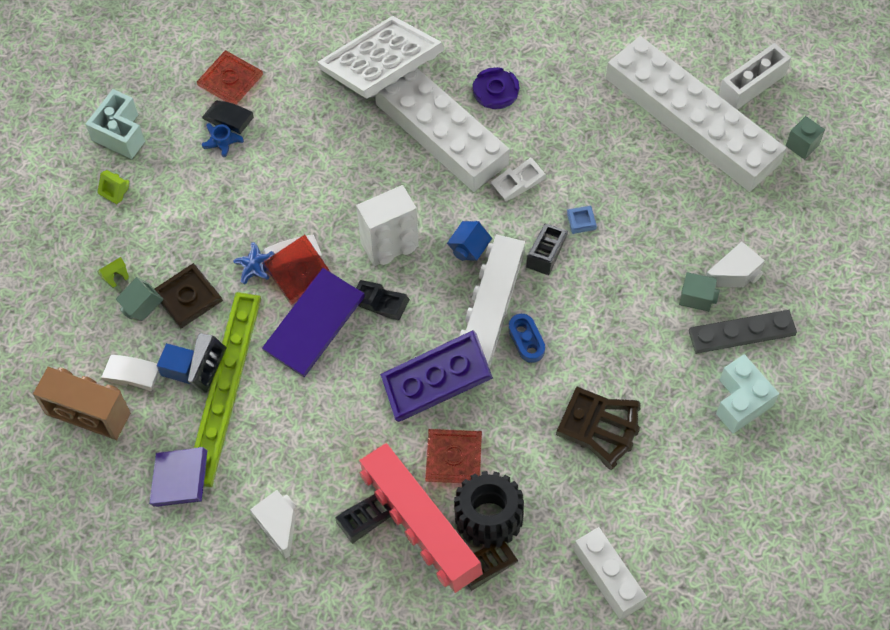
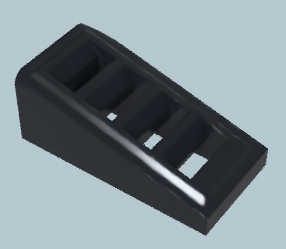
[526,223,568,276]
[188,333,227,394]
[335,494,391,544]

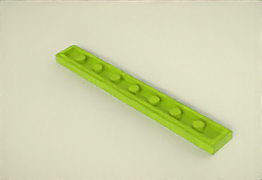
[194,292,261,487]

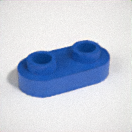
[509,314,545,363]

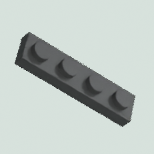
[689,309,797,354]

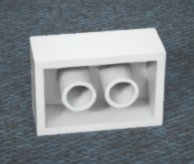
[356,185,419,266]

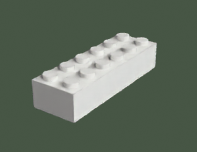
[375,68,510,192]

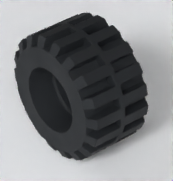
[454,471,524,548]

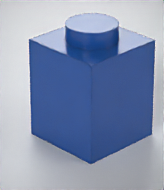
[447,221,493,261]
[156,343,194,384]

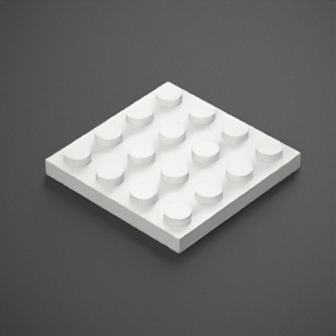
[318,16,444,99]

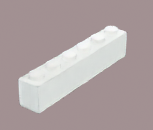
[460,234,525,385]

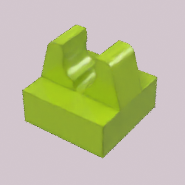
[97,170,130,204]
[97,257,129,288]

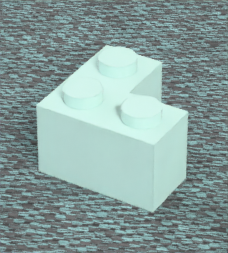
[85,89,145,159]
[716,354,779,434]

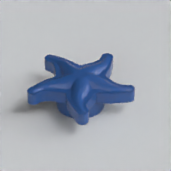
[202,123,244,157]
[233,242,276,285]

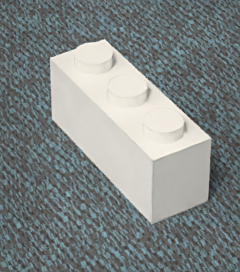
[718,43,791,110]
[573,527,647,621]

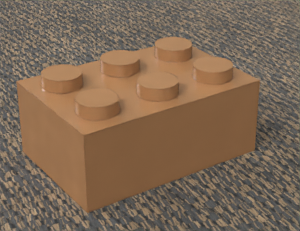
[33,367,131,440]

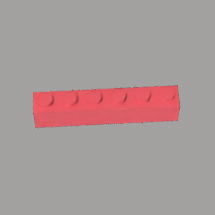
[359,443,483,593]

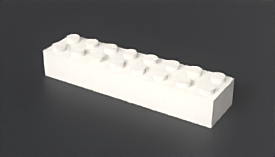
[606,36,786,192]

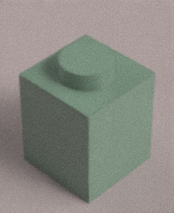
[786,116,825,160]
[679,272,720,312]
[116,277,164,321]

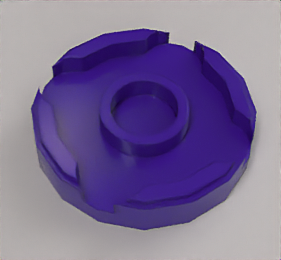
[472,67,520,109]

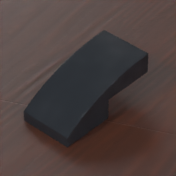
[202,100,254,134]
[356,280,410,320]

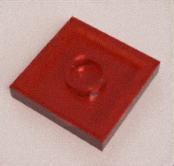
[196,50,263,105]
[262,234,330,305]
[425,429,482,483]

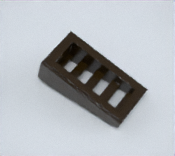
[468,541,518,591]

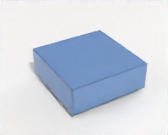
[567,206,597,234]

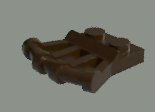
[556,386,641,470]

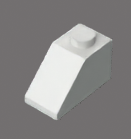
[706,241,765,287]
[250,490,296,559]

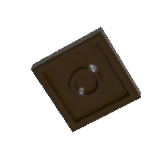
[154,263,223,329]

